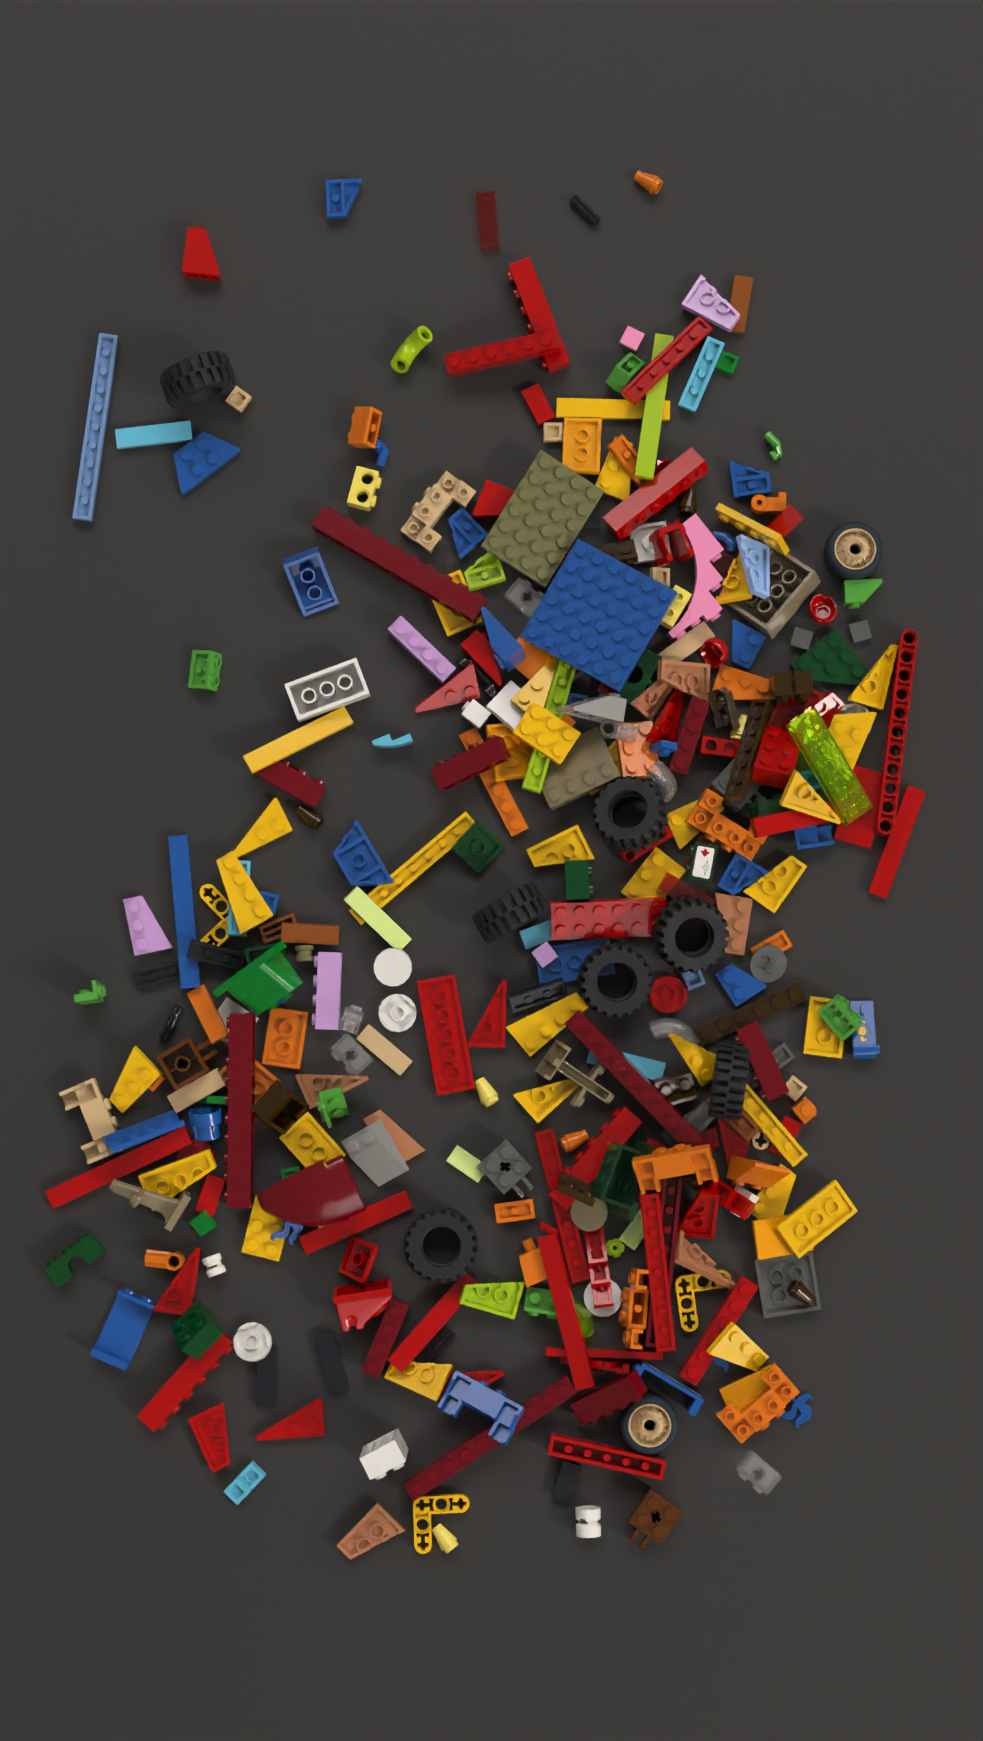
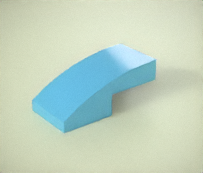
[372,734,413,748]
[223,1461,266,1505]

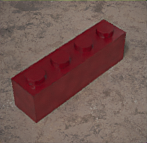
[667,697,710,777]
[431,735,512,792]
[248,759,327,809]
[734,1021,790,1102]
[361,1296,410,1379]
[570,1370,648,1425]

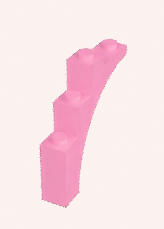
[667,513,724,640]

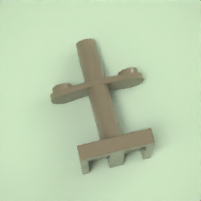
[535,1039,614,1108]
[108,1178,191,1232]

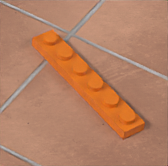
[459,727,529,837]

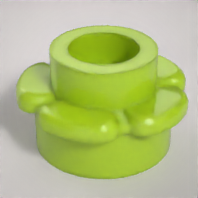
[606,1238,625,1258]

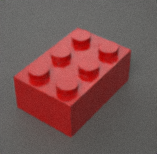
[751,725,804,790]

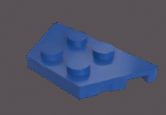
[173,431,241,496]
[333,820,394,887]

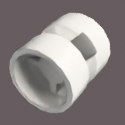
[575,1505,601,1538]

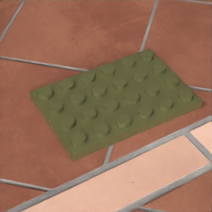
[480,450,604,588]

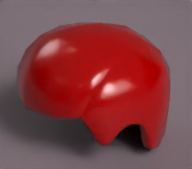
[808,594,837,624]
[700,637,729,668]

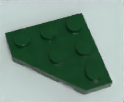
[790,629,869,686]

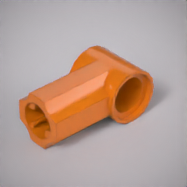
[144,1249,185,1271]

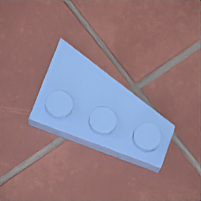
[736,534,770,599]

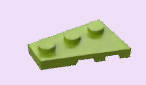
[458,1281,525,1319]

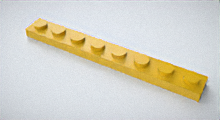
[349,811,475,925]

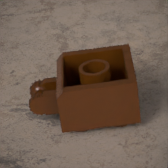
[156,1037,218,1091]
[628,1486,683,1550]

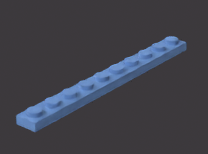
[72,333,119,522]

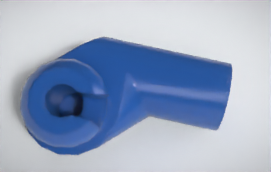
[373,439,389,468]
[713,530,738,552]

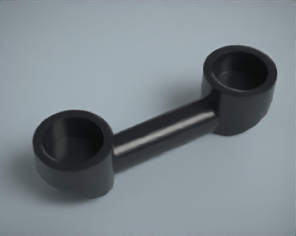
[456,657,497,700]

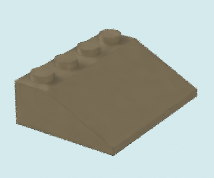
[726,548,821,639]
[542,726,622,811]

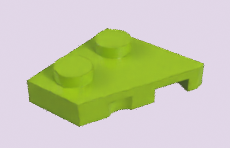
[464,552,506,591]

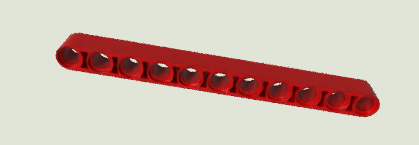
[874,629,918,836]

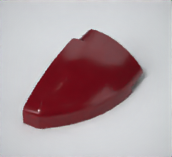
[257,1155,366,1226]

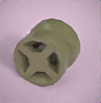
[295,945,314,962]

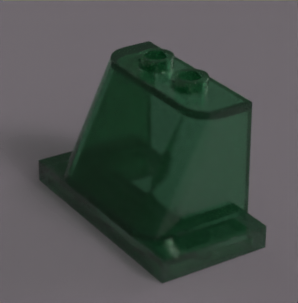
[592,1138,658,1222]

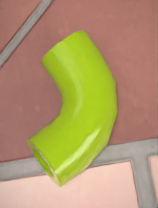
[391,326,433,373]

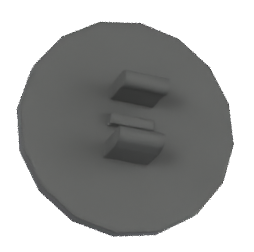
[749,945,787,983]

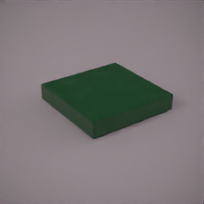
[451,820,505,874]

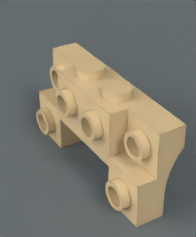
[400,471,477,554]
[59,1078,119,1164]

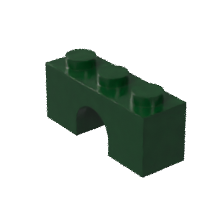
[617,649,662,709]
[44,1232,107,1288]

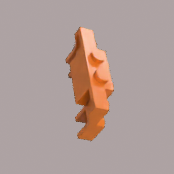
[685,788,768,861]
[632,1144,719,1195]
[619,1268,649,1350]
[715,1362,800,1444]

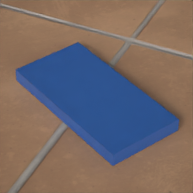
[534,938,616,984]

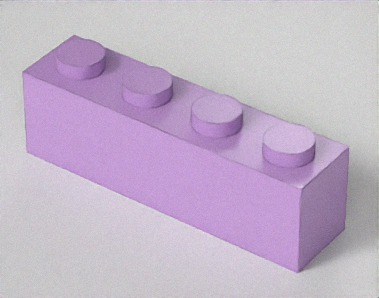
[388,616,456,684]
[312,952,342,1030]

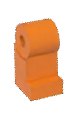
[750,492,786,515]

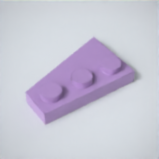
[681,275,740,332]
[123,895,173,956]

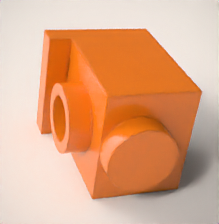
[790,1096,817,1124]

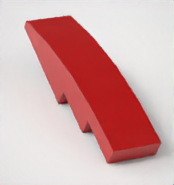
[700,1179,756,1220]
[584,1226,614,1309]

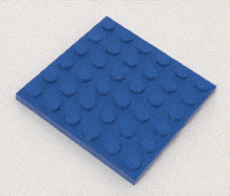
[520,539,678,693]

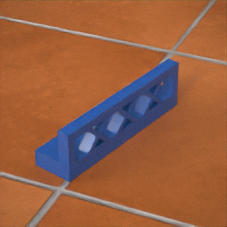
[102,1110,185,1155]

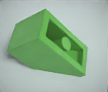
[605,352,645,393]
[842,579,883,609]

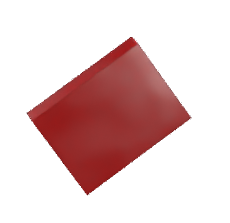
[338,1235,380,1284]

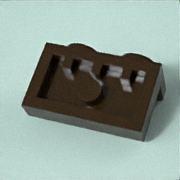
[596,539,638,566]
[707,687,740,730]
[653,1069,698,1106]
[555,1172,598,1207]

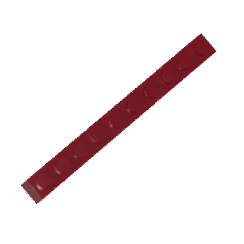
[312,506,487,625]
[564,1009,715,1153]
[224,1012,256,1209]
[644,1176,682,1348]
[403,1373,578,1501]

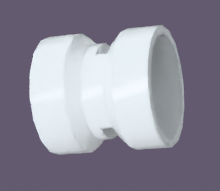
[202,1253,226,1278]

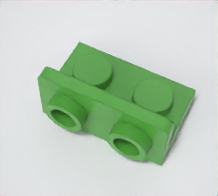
[188,650,222,691]
[74,980,106,1005]
[817,994,863,1041]
[317,1087,349,1128]
[524,1286,557,1319]

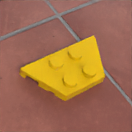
[819,712,877,781]

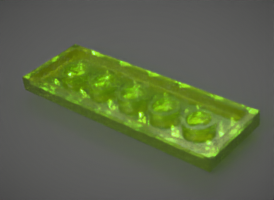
[786,707,874,826]

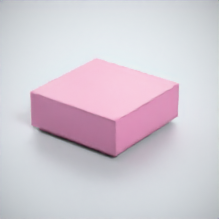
[619,326,645,352]

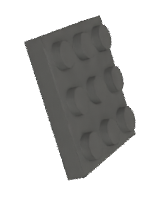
[754,1251,821,1318]

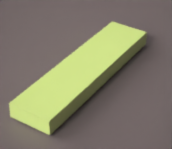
[344,886,412,950]

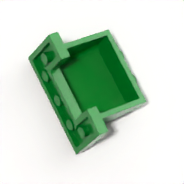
[212,940,303,1015]

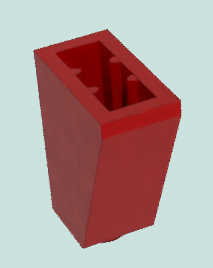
[182,226,222,282]
[472,479,514,520]

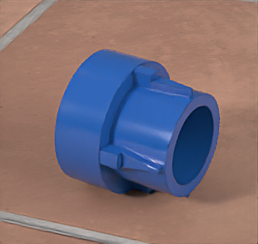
[188,1106,222,1141]

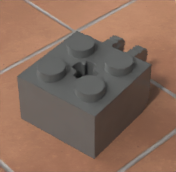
[708,758,767,813]
[477,1139,534,1198]

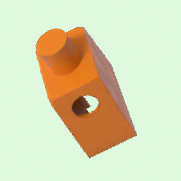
[519,1237,547,1287]

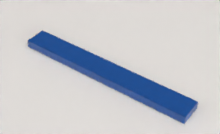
[168,835,201,989]

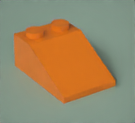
[726,1155,791,1190]

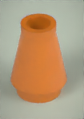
[634,170,663,194]
[559,1129,589,1153]

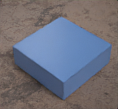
[681,969,706,991]

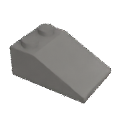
[555,693,627,724]
[341,1119,409,1187]

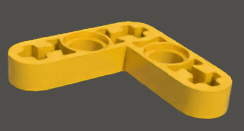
[199,884,231,947]
[675,1269,731,1332]
[413,1493,470,1554]

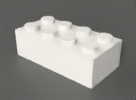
[284,658,370,723]
[359,1428,408,1480]

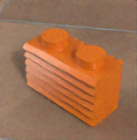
[348,406,382,448]

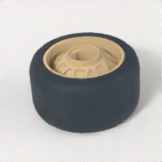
[824,522,883,580]
[619,1393,679,1454]

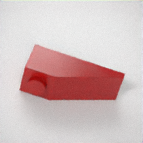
[460,629,502,689]

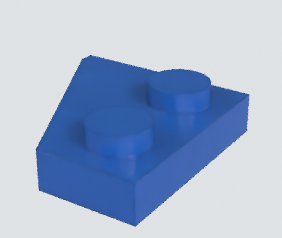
[325,178,362,219]
[729,461,772,498]
[448,507,488,560]
[731,619,766,670]
[717,853,768,896]
[715,964,767,1007]

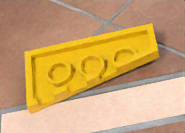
[715,503,789,556]
[216,851,273,936]
[505,992,589,1057]
[138,1148,217,1212]

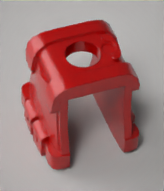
[649,523,695,567]

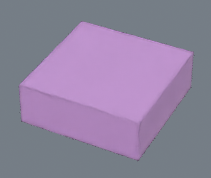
[531,941,558,968]

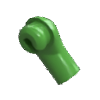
[764,431,783,460]

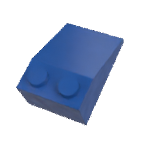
[282,546,339,617]
[481,606,526,672]

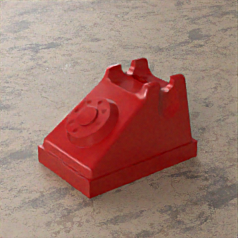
[333,1278,393,1332]

